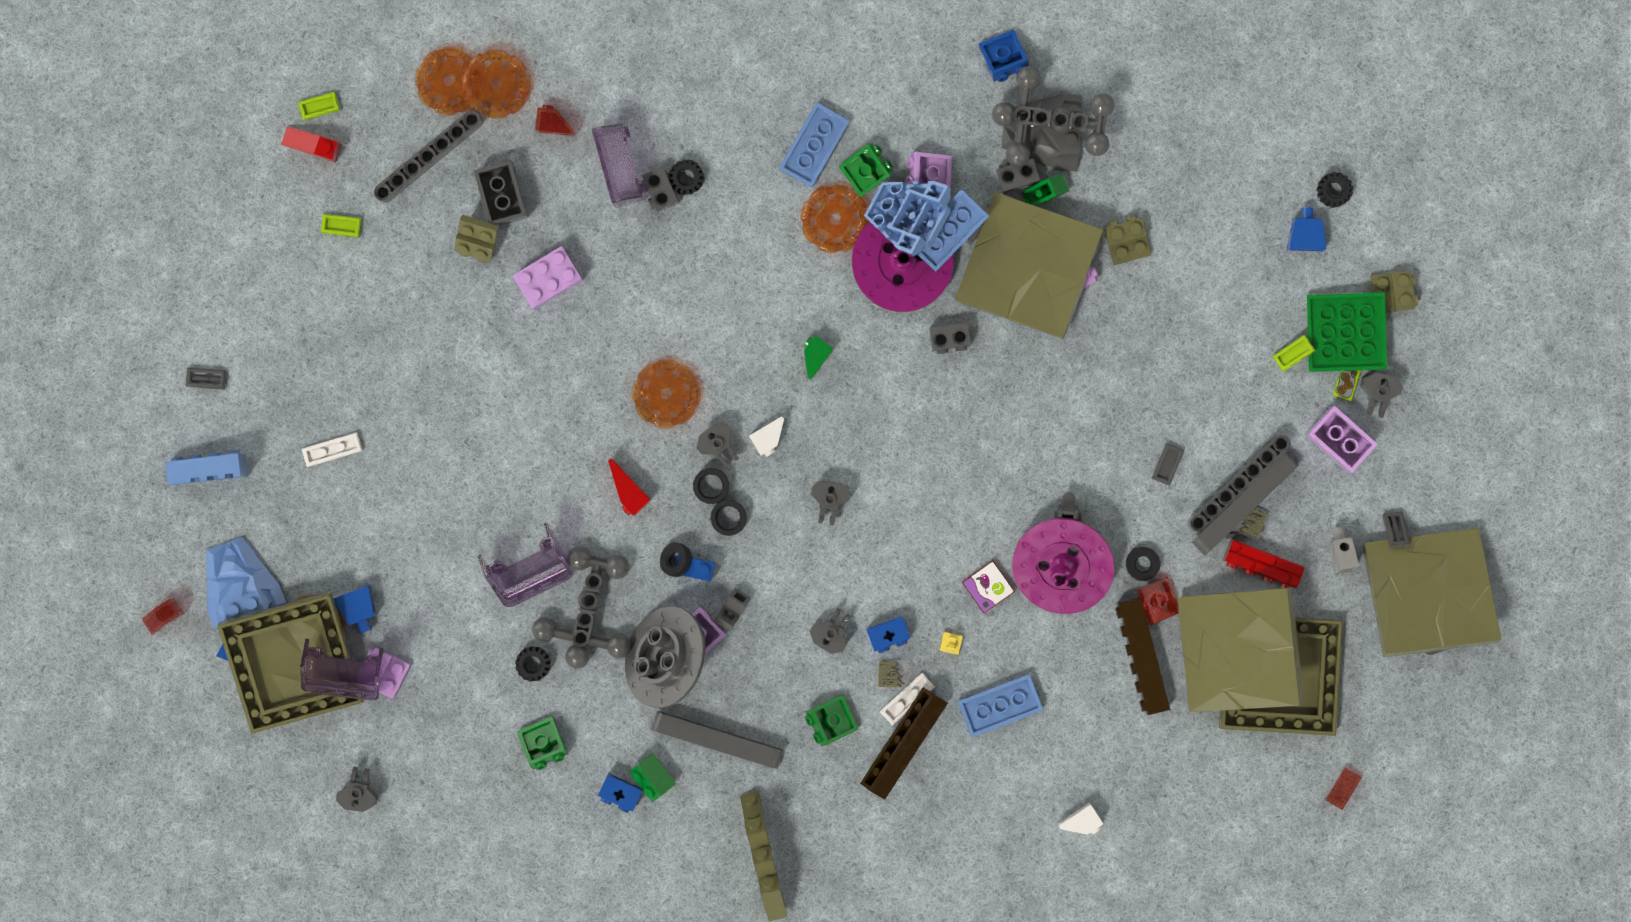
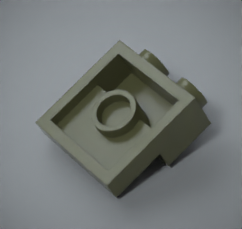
[454,215,499,263]
[1104,215,1151,266]
[1370,271,1418,313]

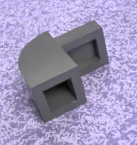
[713,588,751,632]

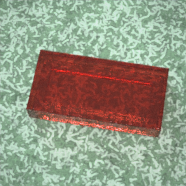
[1325,767,1362,810]

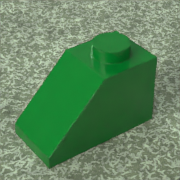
[1022,174,1069,206]
[803,335,834,380]

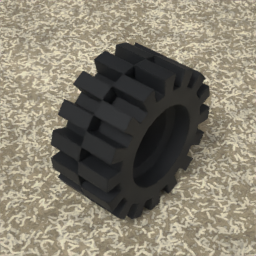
[669,159,704,195]
[1316,172,1353,208]
[515,646,551,682]

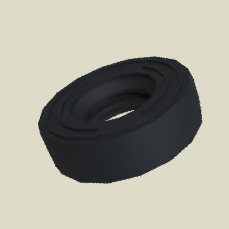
[660,542,692,577]
[1126,547,1160,581]

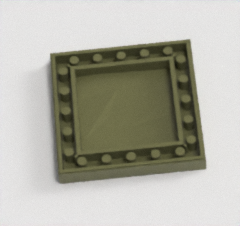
[955,192,1104,340]
[1362,528,1501,658]
[1177,587,1304,712]
[217,591,364,734]
[1219,617,1343,736]

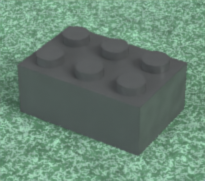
[474,160,529,226]

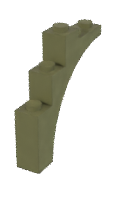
[740,791,788,921]

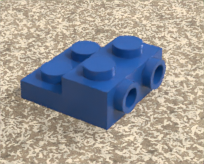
[978,30,1029,82]

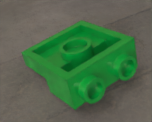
[839,143,894,198]
[805,694,859,746]
[517,716,568,770]

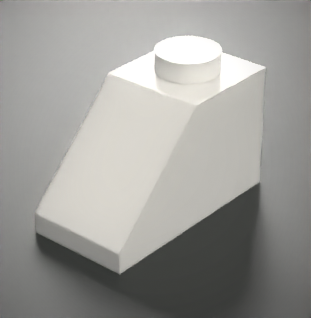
[749,416,784,457]
[1057,803,1103,835]

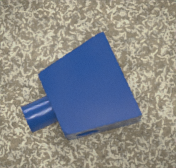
[1287,207,1326,252]
[334,585,376,633]

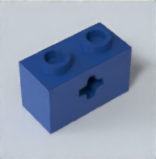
[866,616,910,653]
[598,773,643,813]

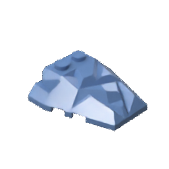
[864,181,951,256]
[206,537,287,628]

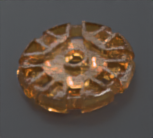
[415,46,484,115]
[462,49,531,119]
[800,184,869,253]
[632,359,701,429]

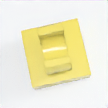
[940,632,963,655]

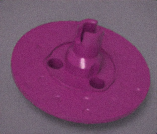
[852,222,954,312]
[1012,518,1115,614]

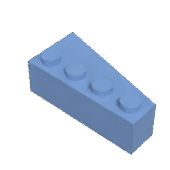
[165,450,248,485]

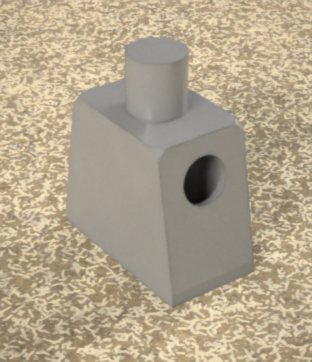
[1329,528,1359,575]

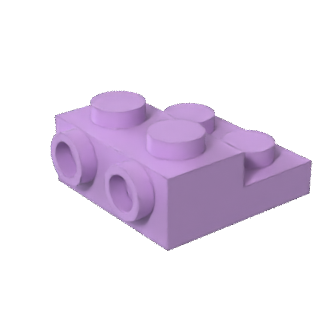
[906,152,952,187]
[356,647,411,699]

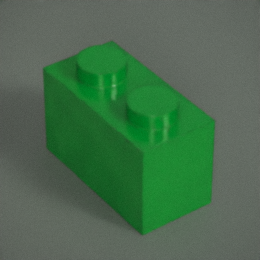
[629,754,676,802]

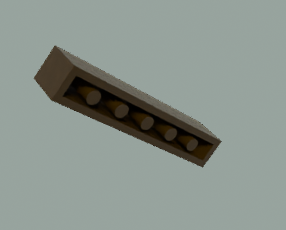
[1115,597,1170,715]
[860,687,948,800]

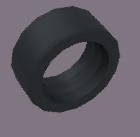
[693,468,729,504]
[710,500,747,536]

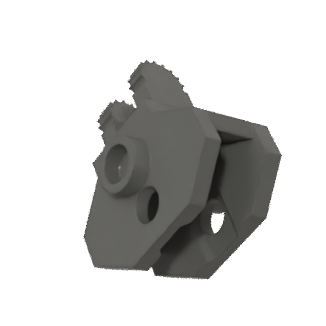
[1360,372,1403,418]
[696,424,739,469]
[811,481,850,525]
[1054,492,1082,521]
[810,608,851,654]
[336,767,378,812]

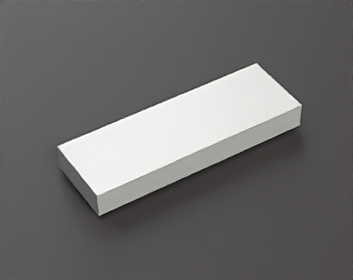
[302,432,363,467]
[880,673,935,726]

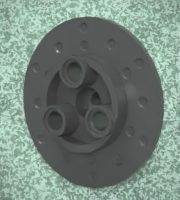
[625,607,705,708]

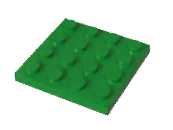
[1307,292,1387,372]

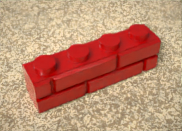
[1223,539,1305,589]

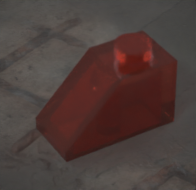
[535,105,575,136]
[142,598,184,635]

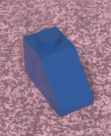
[675,555,715,582]

